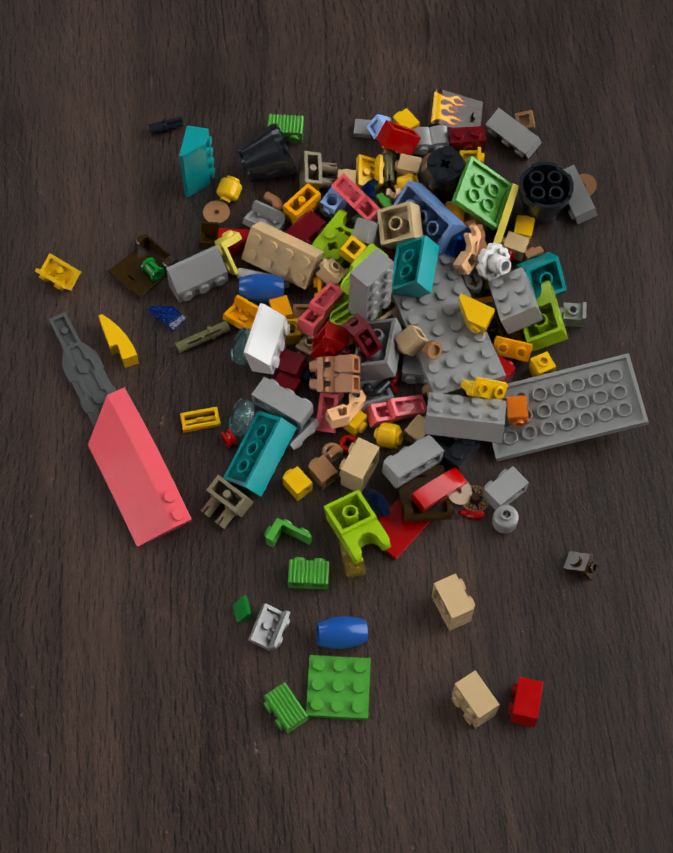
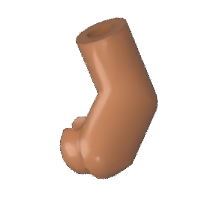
[264,191,283,211]

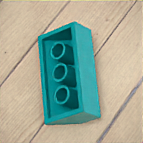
[179,126,215,197]
[223,411,296,497]

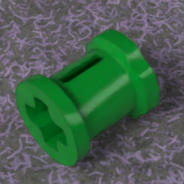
[141,257,165,282]

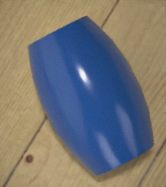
[239,273,285,303]
[316,616,368,649]

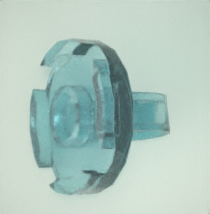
[231,328,251,365]
[229,398,257,437]

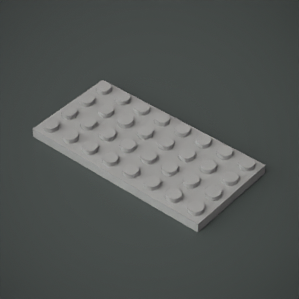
[391,251,506,395]
[481,353,649,461]

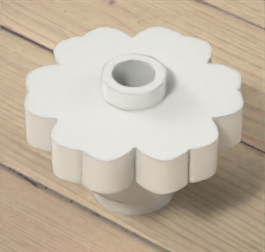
[476,243,511,281]

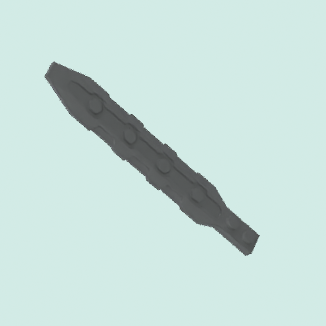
[48,312,117,428]

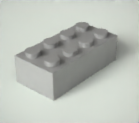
[348,248,394,322]
[424,392,506,443]

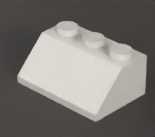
[243,303,290,375]

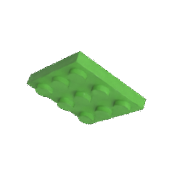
[452,156,513,231]
[306,655,371,720]

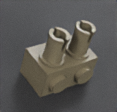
[299,151,337,191]
[200,475,253,529]

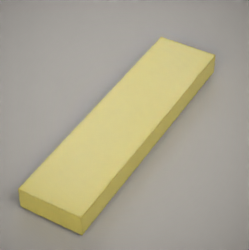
[493,184,519,244]

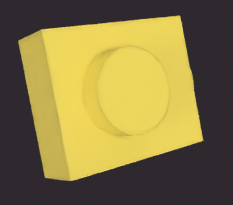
[214,230,242,275]

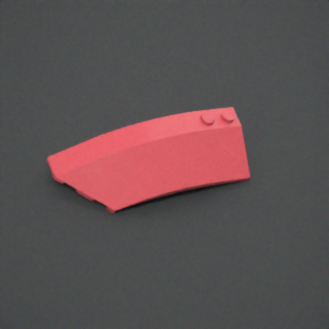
[88,387,192,547]

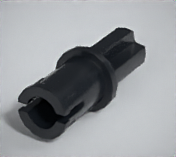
[148,117,184,135]

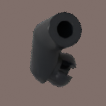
[362,379,391,396]

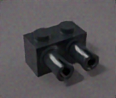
[434,436,482,473]

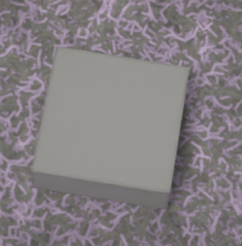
[353,119,371,138]

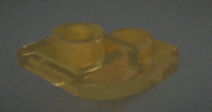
[339,541,366,578]

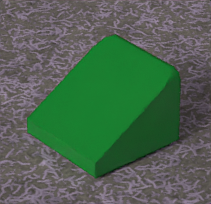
[233,595,252,623]

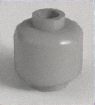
[492,505,519,534]

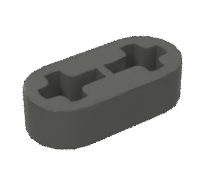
[462,265,483,294]

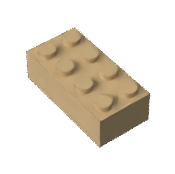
[241,221,324,289]

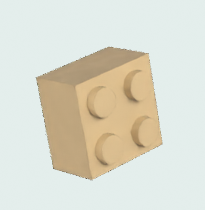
[377,201,423,249]
[339,437,380,493]
[431,573,475,631]
[452,670,500,729]

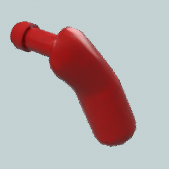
[389,368,402,393]
[458,509,485,519]

